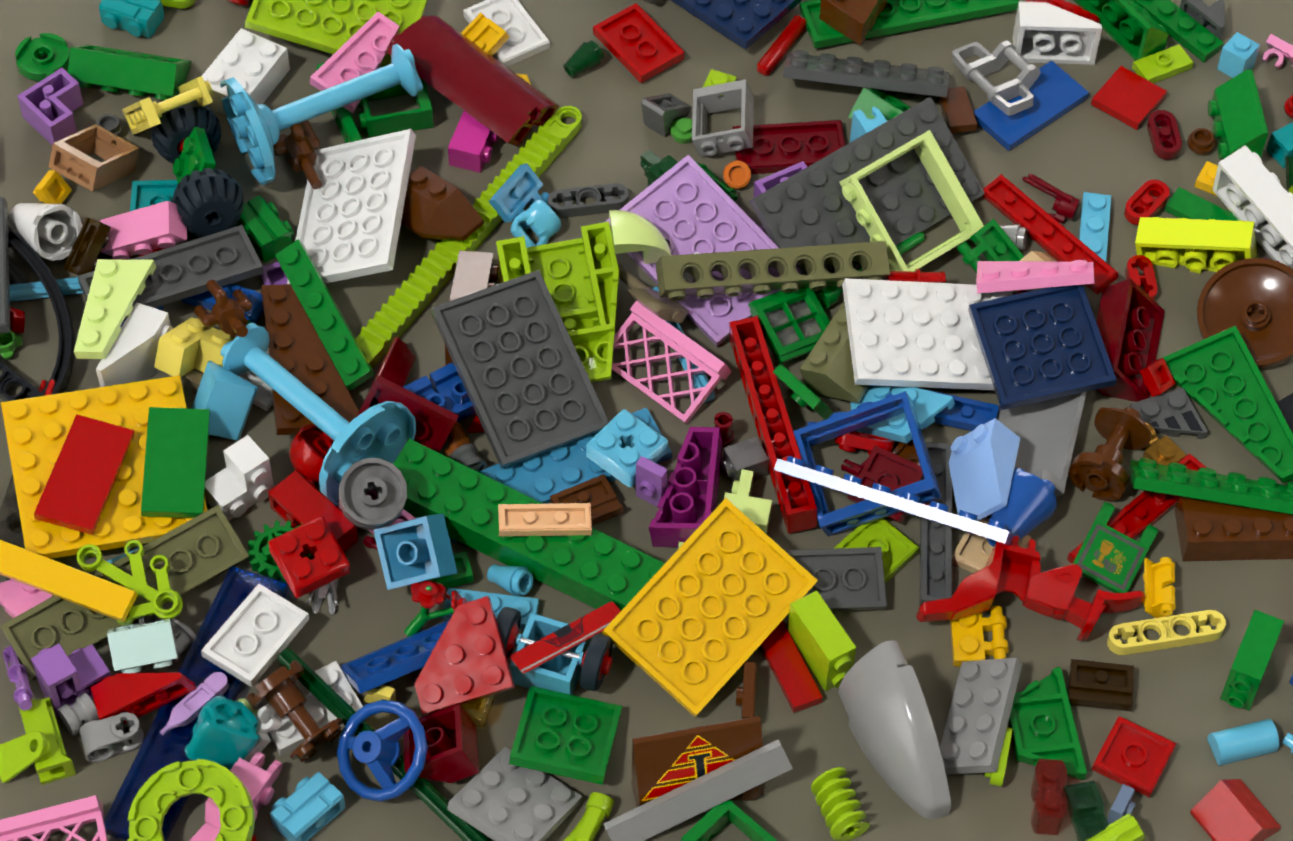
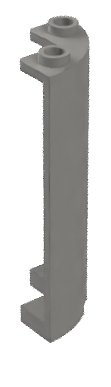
[996,392,1086,496]

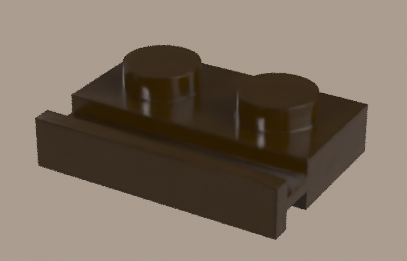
[63,217,111,276]
[1069,659,1134,711]

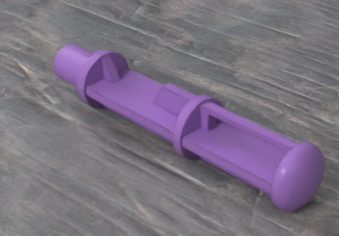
[2,646,33,711]

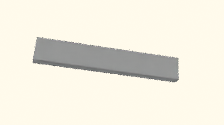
[604,739,793,841]

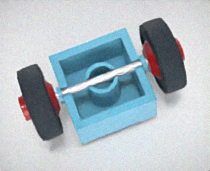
[496,607,613,695]

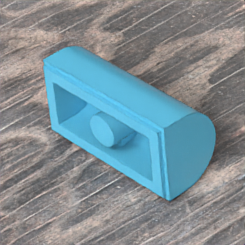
[1207,719,1279,766]

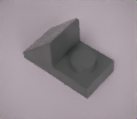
[1179,0,1225,40]
[641,93,691,137]

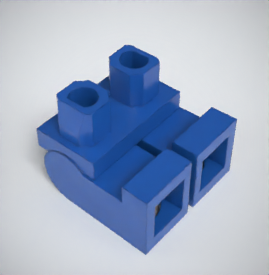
[403,363,476,422]

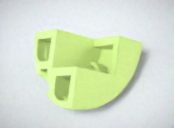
[609,210,671,264]

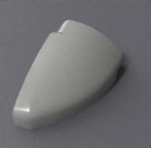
[838,640,951,820]

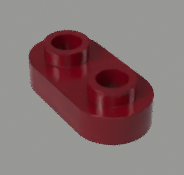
[1147,110,1182,159]

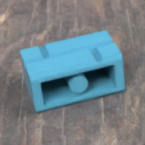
[270,772,346,841]

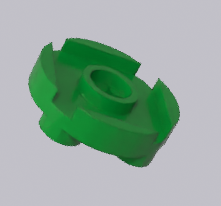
[15,33,70,81]

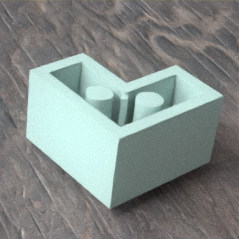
[107,619,177,673]

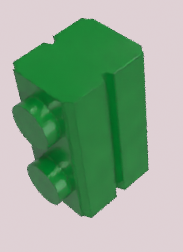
[235,195,294,263]

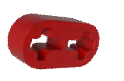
[1125,255,1158,301]

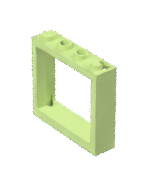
[839,130,984,271]

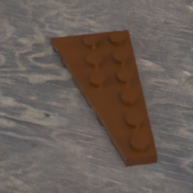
[261,284,359,435]

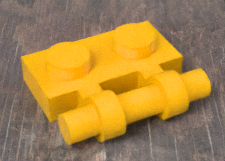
[950,605,1009,667]

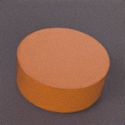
[723,161,751,190]

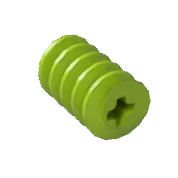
[811,767,870,841]

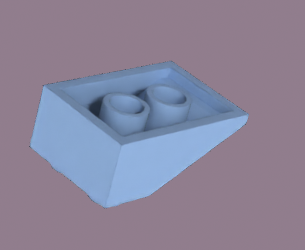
[949,418,1020,521]

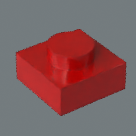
[1140,358,1176,397]

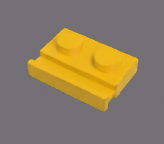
[461,12,510,56]

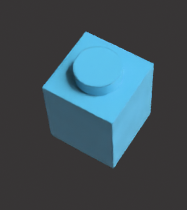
[1217,32,1260,78]

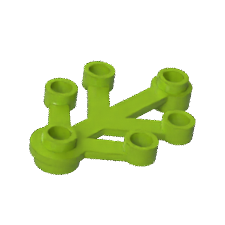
[76,540,183,626]

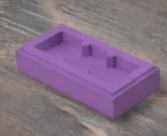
[636,456,667,507]

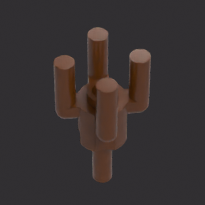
[273,120,323,189]
[194,279,252,337]

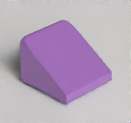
[259,262,288,285]

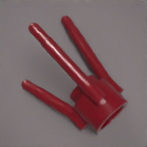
[1022,173,1080,223]

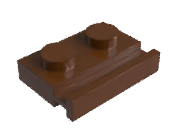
[550,474,623,526]

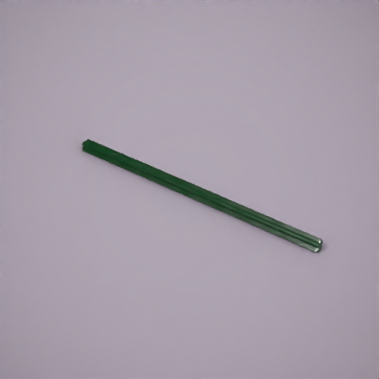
[277,648,489,841]

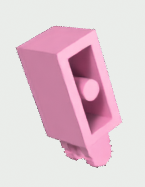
[205,751,283,829]

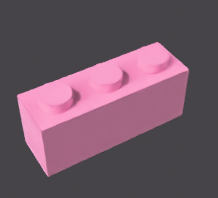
[100,201,187,260]

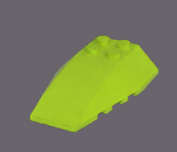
[496,222,619,383]

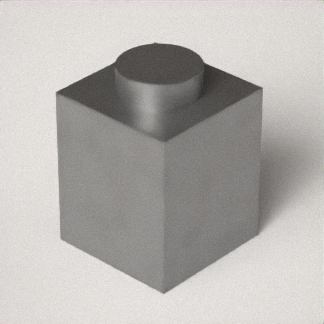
[720,437,769,482]

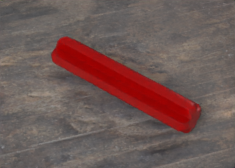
[757,15,806,76]

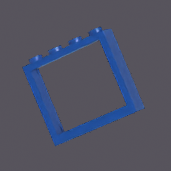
[793,391,941,537]

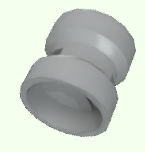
[57,693,100,736]

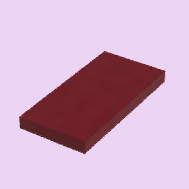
[732,120,845,174]

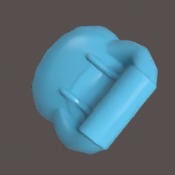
[511,200,562,247]

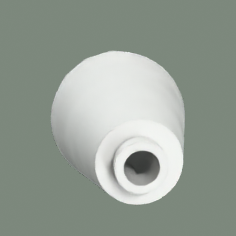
[8,203,82,261]

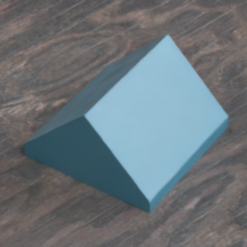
[191,361,258,440]

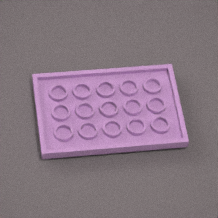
[605,155,803,347]

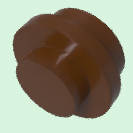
[1187,128,1215,154]

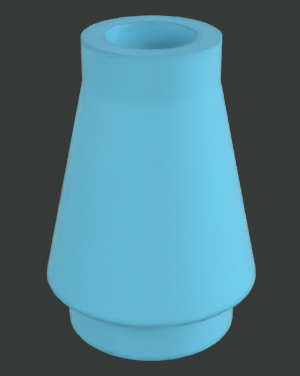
[487,564,533,596]

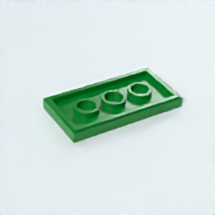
[141,407,210,518]

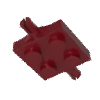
[841,445,935,524]

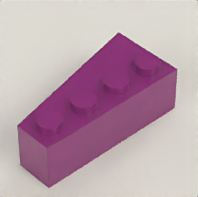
[649,427,723,547]

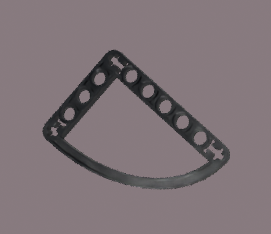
[0,226,75,402]

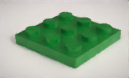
[509,686,622,785]

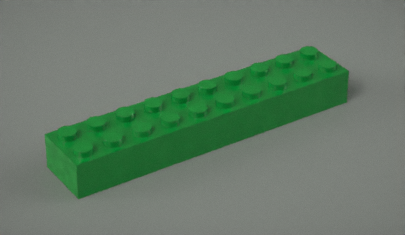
[393,439,665,611]

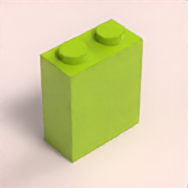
[788,591,856,692]

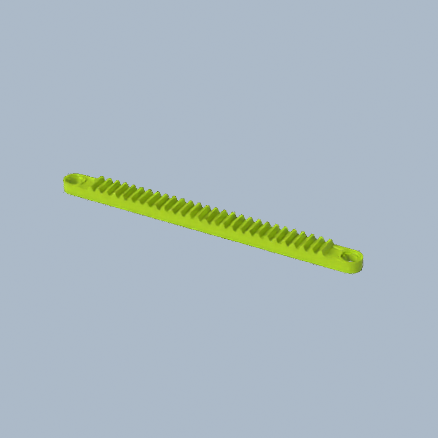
[356,106,582,369]

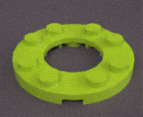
[127,759,255,841]

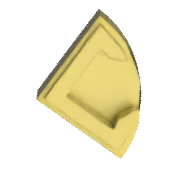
[364,685,396,703]

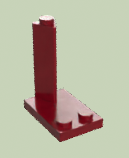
[356,337,459,453]

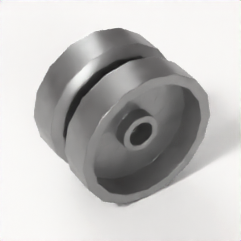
[339,458,407,530]

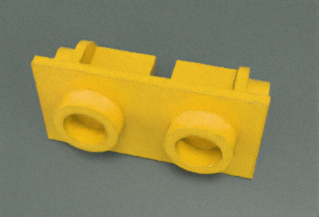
[1143,557,1176,618]

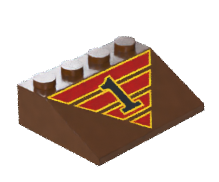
[631,716,765,807]

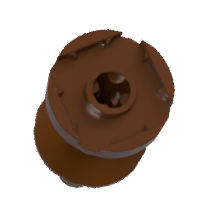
[1069,407,1152,501]
[246,660,343,763]

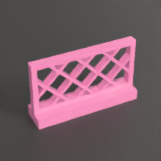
[612,301,732,424]
[0,795,108,841]

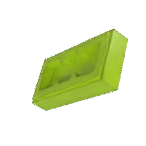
[1132,44,1194,83]

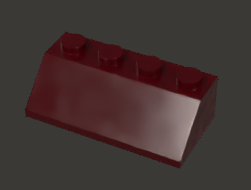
[1096,278,1165,402]

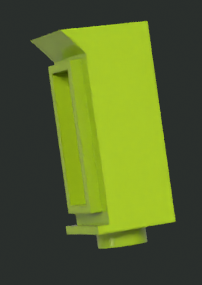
[18,697,77,785]

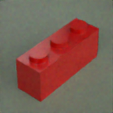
[268,471,358,552]

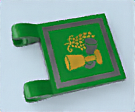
[1073,502,1158,593]

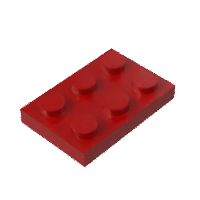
[593,3,684,83]

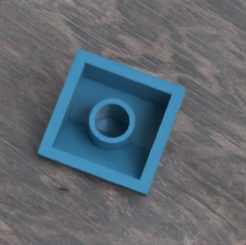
[373,513,457,590]

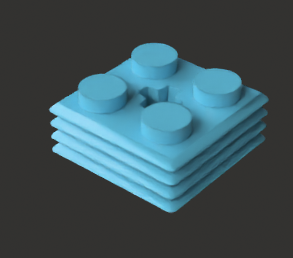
[586,409,668,487]

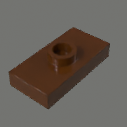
[736,662,757,719]

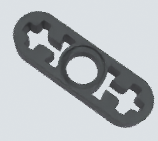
[548,183,629,218]

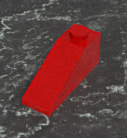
[91,672,196,725]

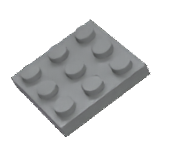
[447,747,582,841]

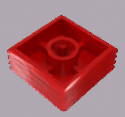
[268,516,350,598]

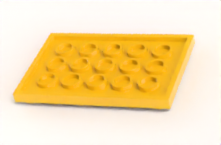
[602,498,818,717]

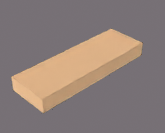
[498,503,592,536]

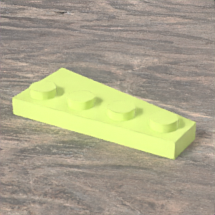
[74,259,156,359]

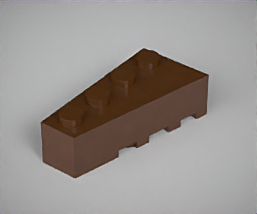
[1175,496,1293,561]

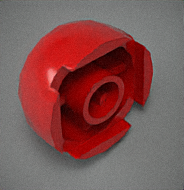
[289,424,334,483]

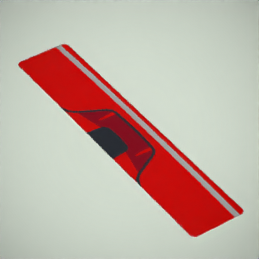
[510,601,621,674]

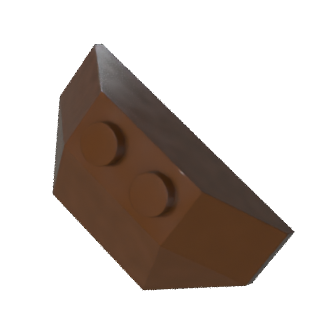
[401,166,484,241]

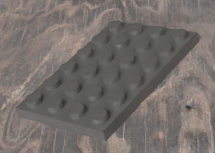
[431,270,609,469]

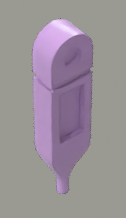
[160,672,229,735]

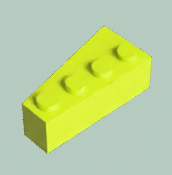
[1135,217,1258,274]

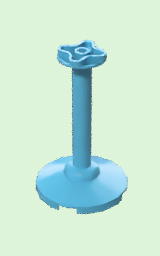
[220,44,423,185]
[220,323,416,506]

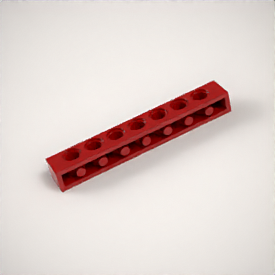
[729,316,817,534]

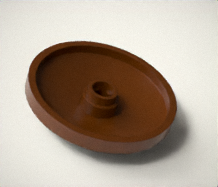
[1197,258,1293,369]

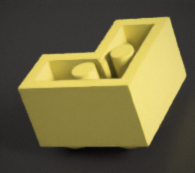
[154,317,235,378]

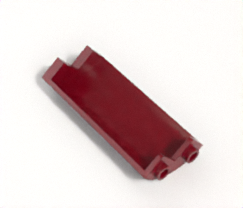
[386,15,559,147]

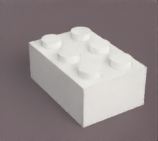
[202,28,290,116]

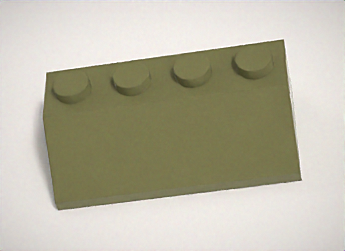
[800,301,870,403]

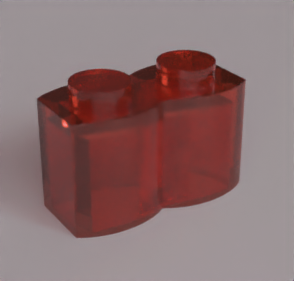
[1031,759,1067,835]

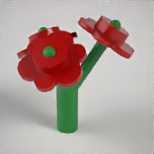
[404,580,467,637]

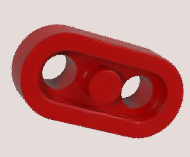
[1124,180,1170,225]
[834,431,894,455]

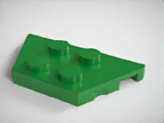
[1008,667,1087,780]

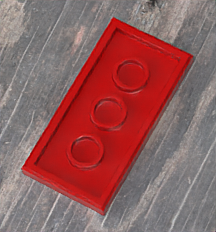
[34,414,134,535]

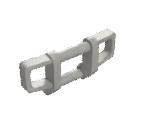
[952,40,1040,116]

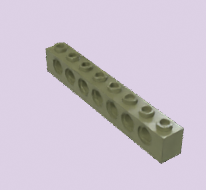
[655,241,890,301]

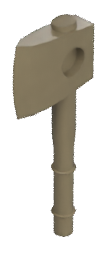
[617,263,689,323]

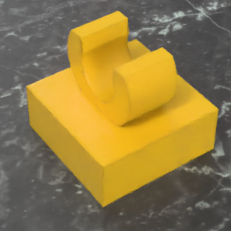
[32,170,72,204]

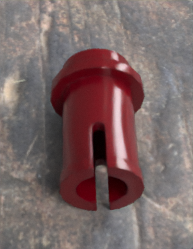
[714,412,734,447]

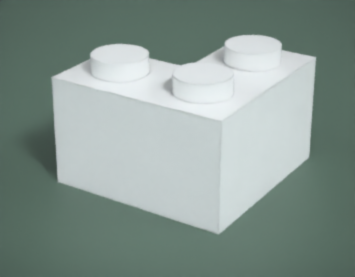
[205,435,274,521]

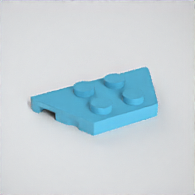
[850,385,955,444]

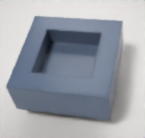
[1106,784,1136,825]

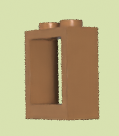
[49,124,139,192]

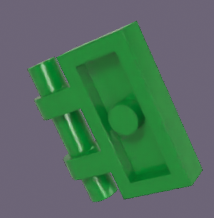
[957,218,1024,273]

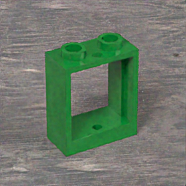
[356,77,434,138]
[1220,610,1284,711]
[681,800,777,841]

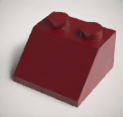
[403,703,479,784]

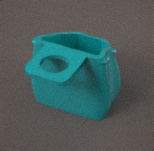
[185,696,259,770]

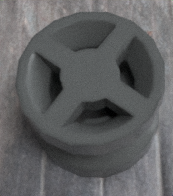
[450,443,487,472]

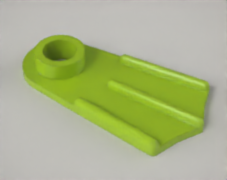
[0,731,48,783]

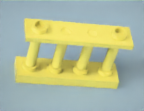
[122,76,214,135]

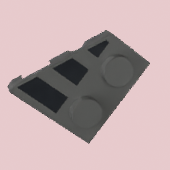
[1129,388,1208,439]

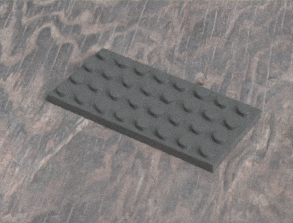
[749,96,985,295]

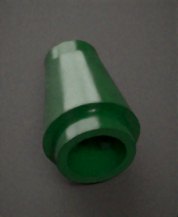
[563,40,604,78]

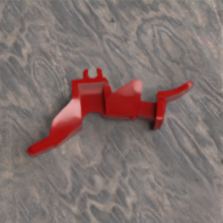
[916,536,1145,642]

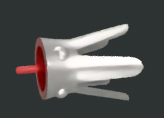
[306,578,339,615]

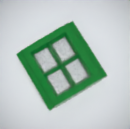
[748,287,830,364]

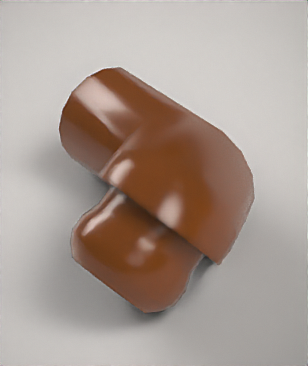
[444,422,470,458]

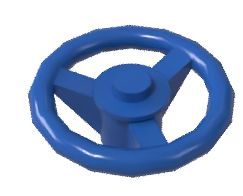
[337,699,428,802]

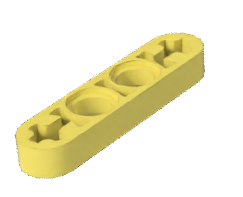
[1107,610,1226,655]

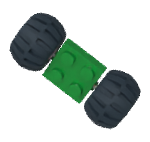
[151,100,244,237]

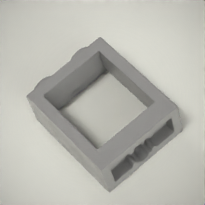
[692,79,754,157]

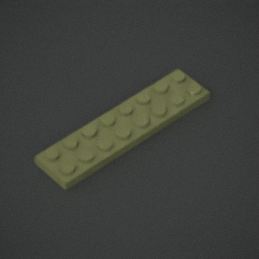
[0,505,249,681]

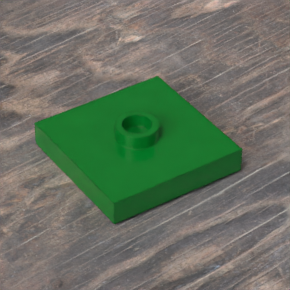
[773,364,834,420]

